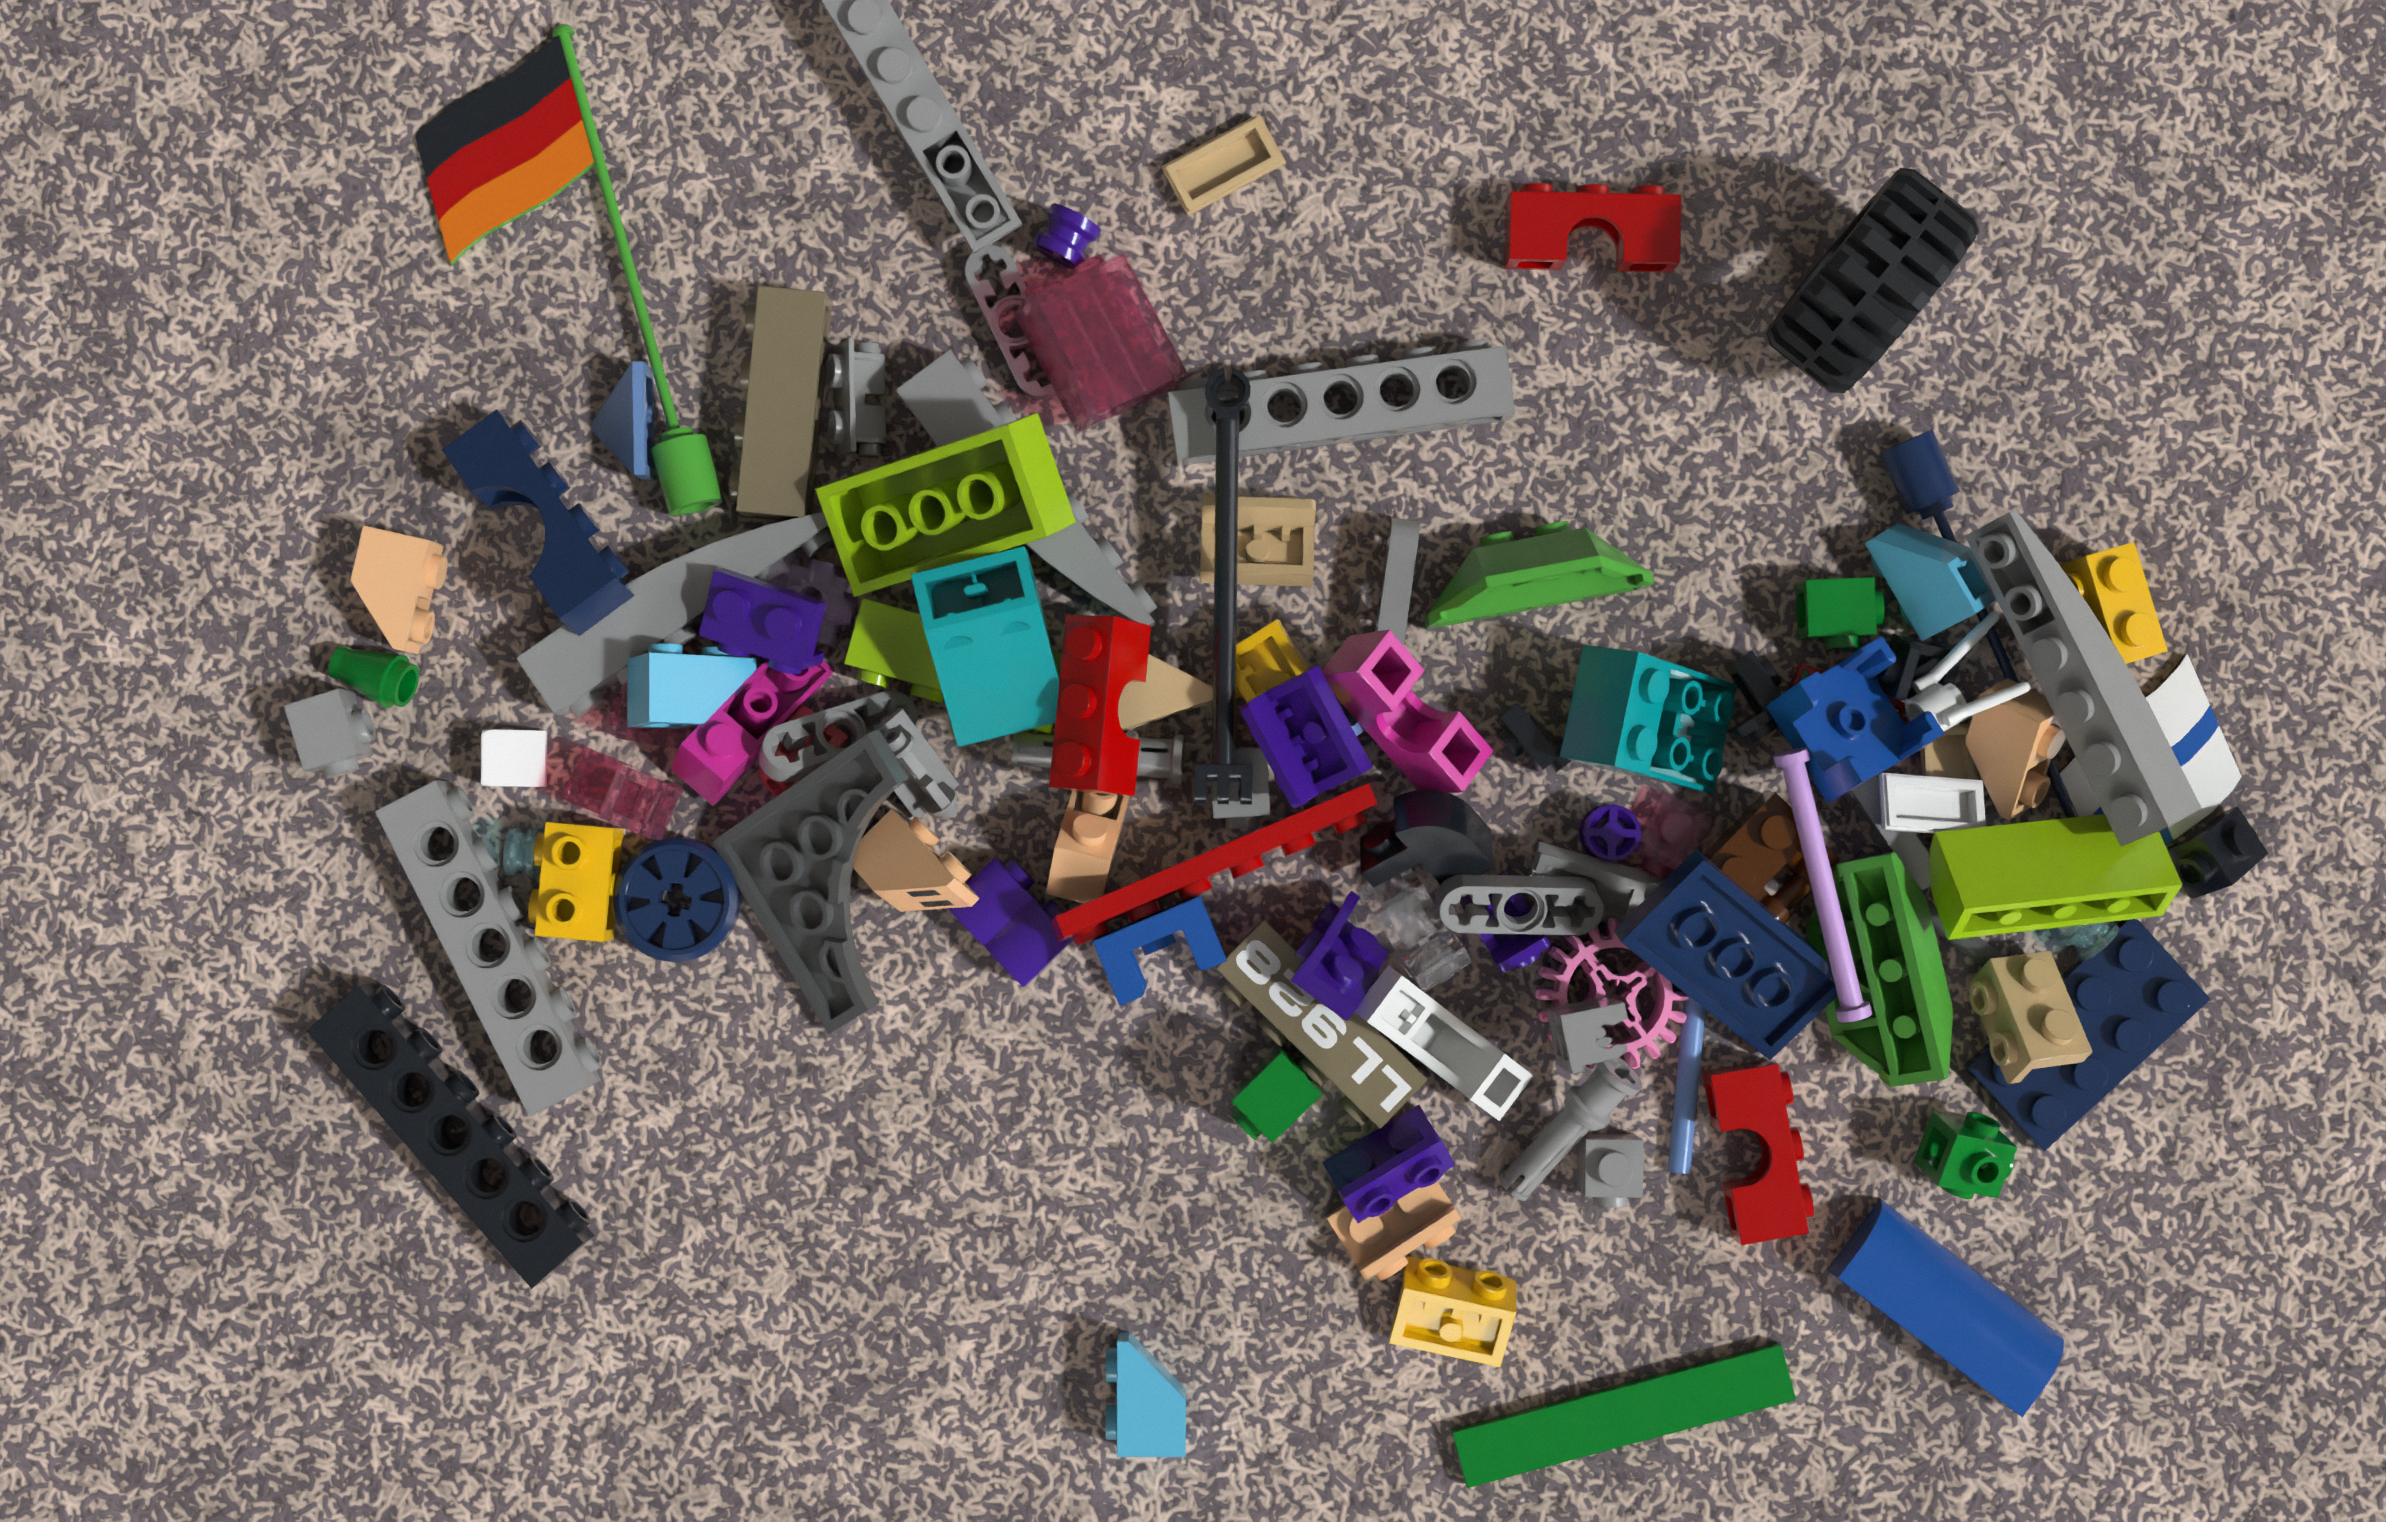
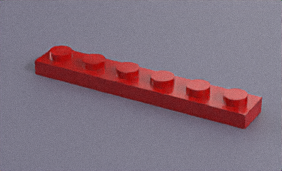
[1051,783,1378,946]

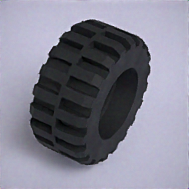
[1766,168,1979,394]

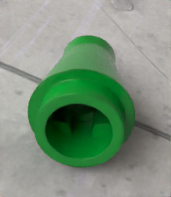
[328,646,419,708]

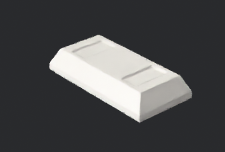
[1879,773,1986,834]

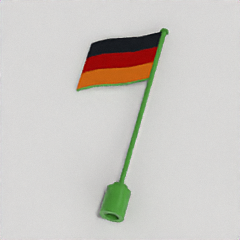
[415,24,724,517]

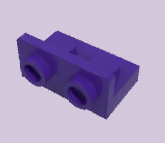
[1291,891,1389,1021]
[1322,1105,1455,1223]

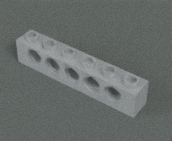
[1168,339,1515,466]
[375,780,602,1117]

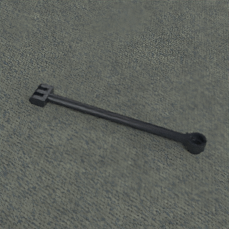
[1194,367,1252,805]

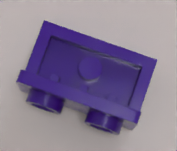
[699,568,827,674]
[1240,665,1373,808]

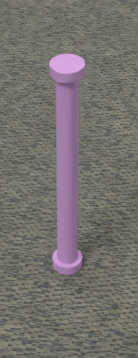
[1773,747,1872,1023]

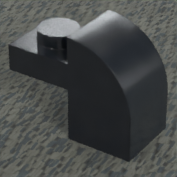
[1360,790,1494,888]

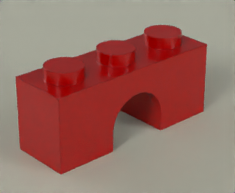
[1504,183,1682,273]
[1049,615,1151,796]
[1702,1060,1814,1245]

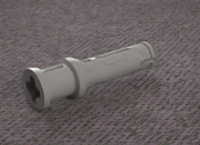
[1012,731,1185,785]
[1499,1058,1642,1201]

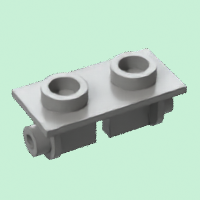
[826,338,887,459]
[873,707,960,820]

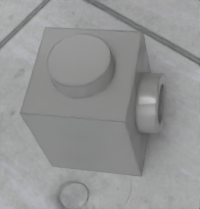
[284,689,376,779]
[1577,1133,1643,1208]

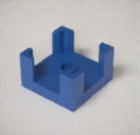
[1766,636,1945,804]
[1093,895,1227,1006]

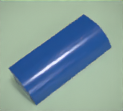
[1827,1198,2064,1417]

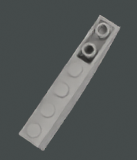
[819,0,1023,254]
[896,349,1157,628]
[1965,510,2202,846]
[516,512,834,718]

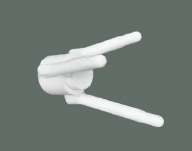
[1905,612,2030,731]

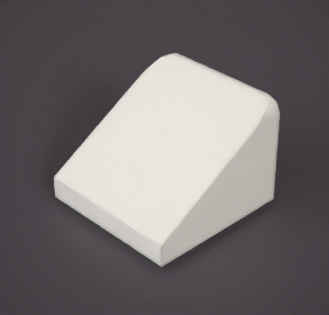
[481,729,547,787]

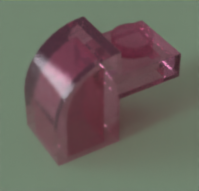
[562,746,684,840]

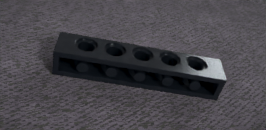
[307,982,595,1289]

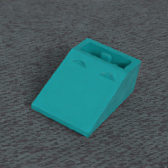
[911,546,1060,747]
[1560,645,1737,794]

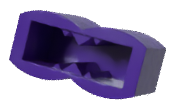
[948,857,1074,987]

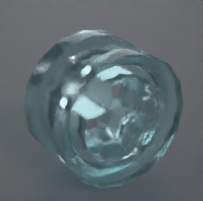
[503,826,543,878]
[2061,922,2119,961]

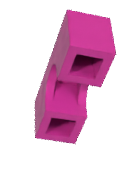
[1322,629,1493,793]

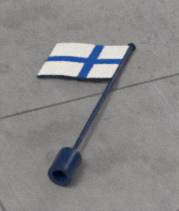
[1880,429,2242,846]

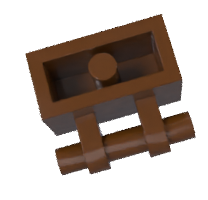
[1703,792,1840,923]

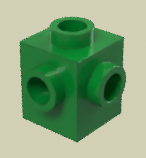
[1913,1111,2018,1199]

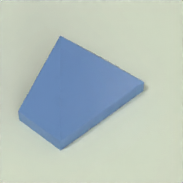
[591,361,655,481]

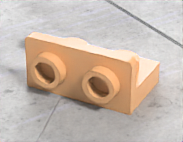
[1326,1181,1461,1281]

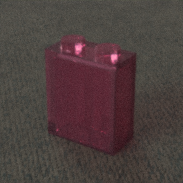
[1014,253,1188,434]

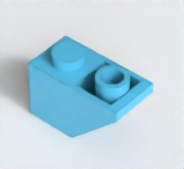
[1865,523,1996,641]
[627,644,756,729]
[1106,1332,1186,1457]

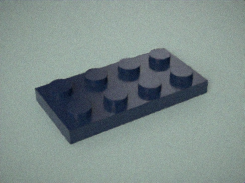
[1614,849,1838,1060]
[1963,919,2211,1152]

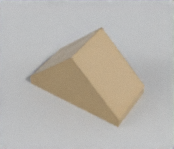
[1118,654,1213,731]

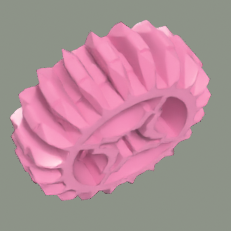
[1534,918,1690,1069]

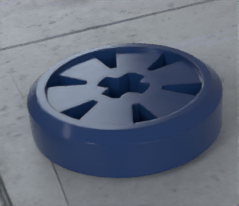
[613,838,741,962]

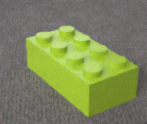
[815,413,1076,597]

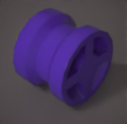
[1031,203,1101,271]
[1579,804,1641,861]

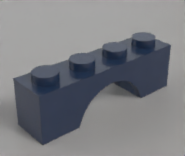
[442,409,635,636]

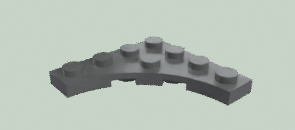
[711,729,909,1034]

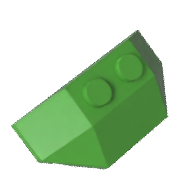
[1424,521,1654,630]
[1806,852,1954,1087]

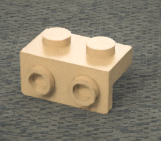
[1200,494,1316,587]
[1969,951,2093,1084]

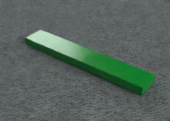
[1451,1342,1796,1488]

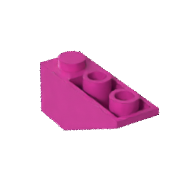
[671,659,835,806]

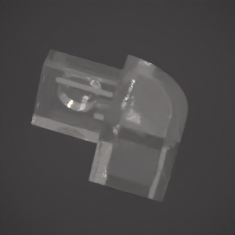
[1355,868,1472,992]

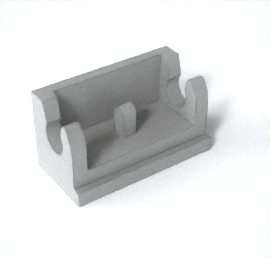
[1546,996,1628,1074]

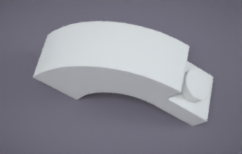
[1355,965,1533,1121]

